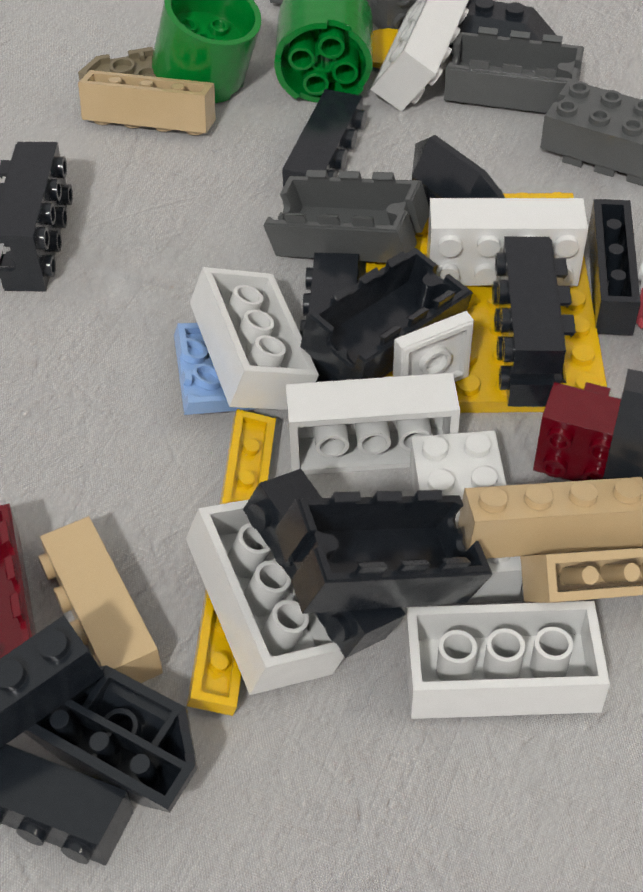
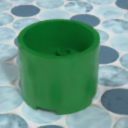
[152,0,262,103]
[274,0,373,103]

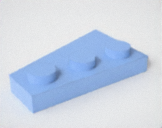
[174,323,255,415]

